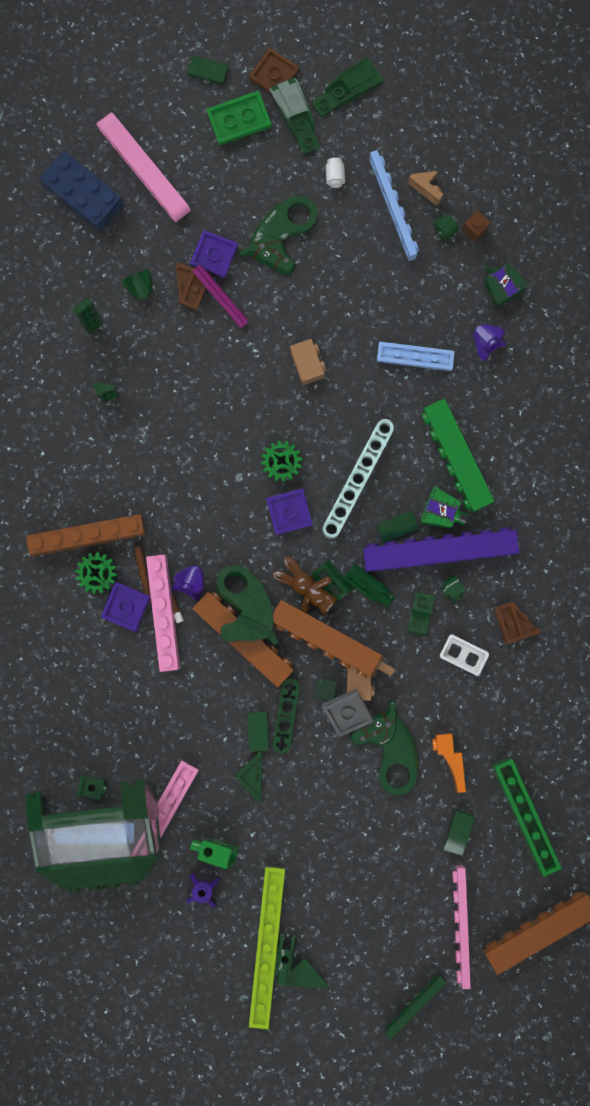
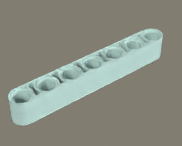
[323,419,394,539]

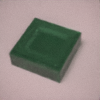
[314,678,337,701]

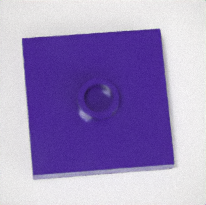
[190,230,239,279]
[266,488,313,535]
[101,582,151,632]

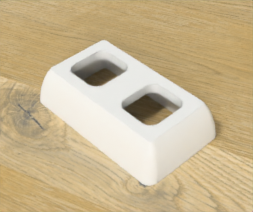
[440,635,489,676]

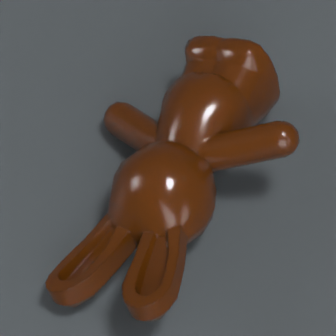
[273,556,337,615]

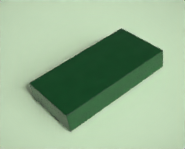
[187,56,228,85]
[247,712,269,752]

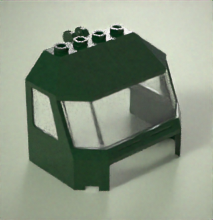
[25,780,162,893]

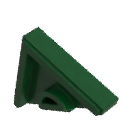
[234,751,262,803]
[285,958,329,989]

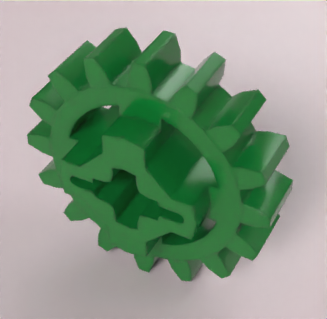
[261,441,302,483]
[75,552,118,594]

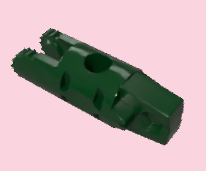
[274,933,297,987]

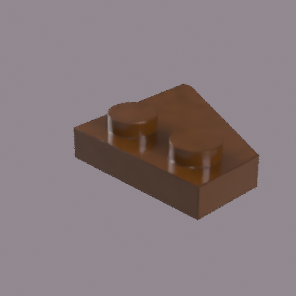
[176,262,211,311]
[493,602,541,645]

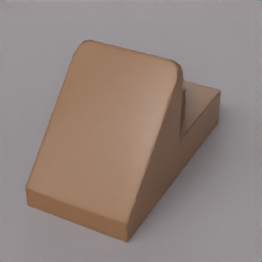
[408,171,443,206]

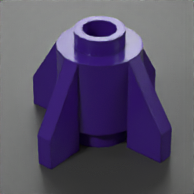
[473,324,506,361]
[171,565,205,602]
[186,872,220,908]

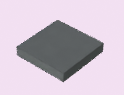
[322,689,374,737]

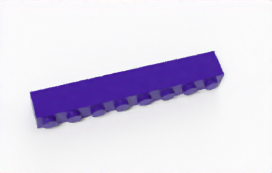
[363,527,519,572]

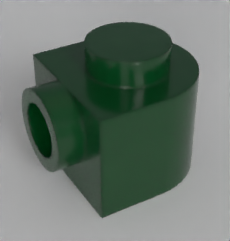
[433,214,460,240]
[441,575,466,603]

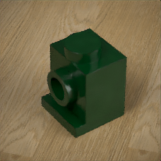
[76,775,108,800]

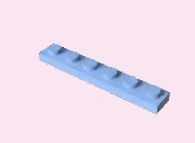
[369,150,419,261]

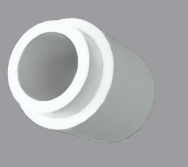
[326,158,345,188]

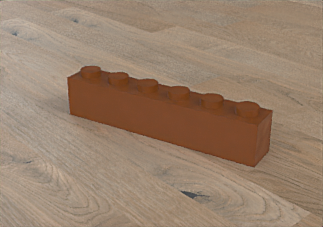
[26,514,146,557]
[192,592,293,687]
[273,600,384,678]
[483,892,590,975]

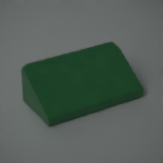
[92,382,120,403]
[376,510,419,544]
[311,560,353,603]

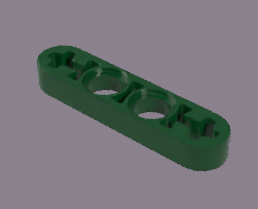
[273,679,299,754]

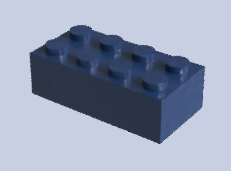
[39,150,124,232]

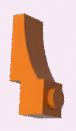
[432,733,466,793]

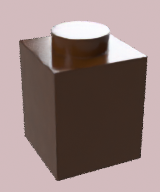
[462,210,491,242]

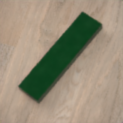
[72,297,103,334]
[384,973,446,1040]

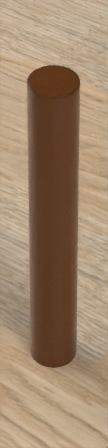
[134,546,152,604]

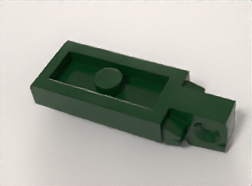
[343,563,395,607]

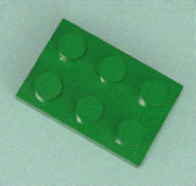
[206,90,272,146]

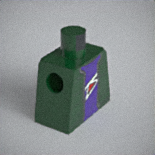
[483,260,528,309]

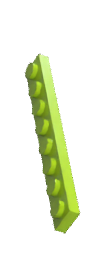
[249,866,285,1029]

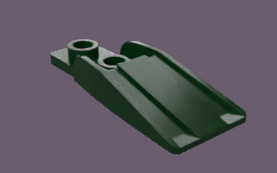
[311,58,384,117]
[269,78,320,154]

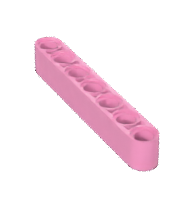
[96,112,191,222]

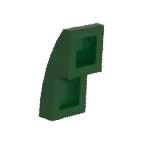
[407,592,435,636]
[444,809,475,856]

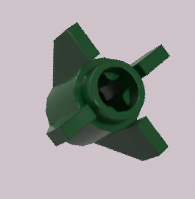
[121,268,153,301]

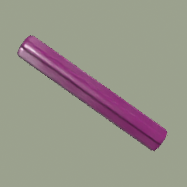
[193,265,248,328]

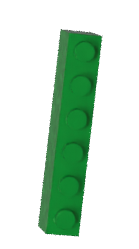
[421,398,495,513]
[492,758,562,877]

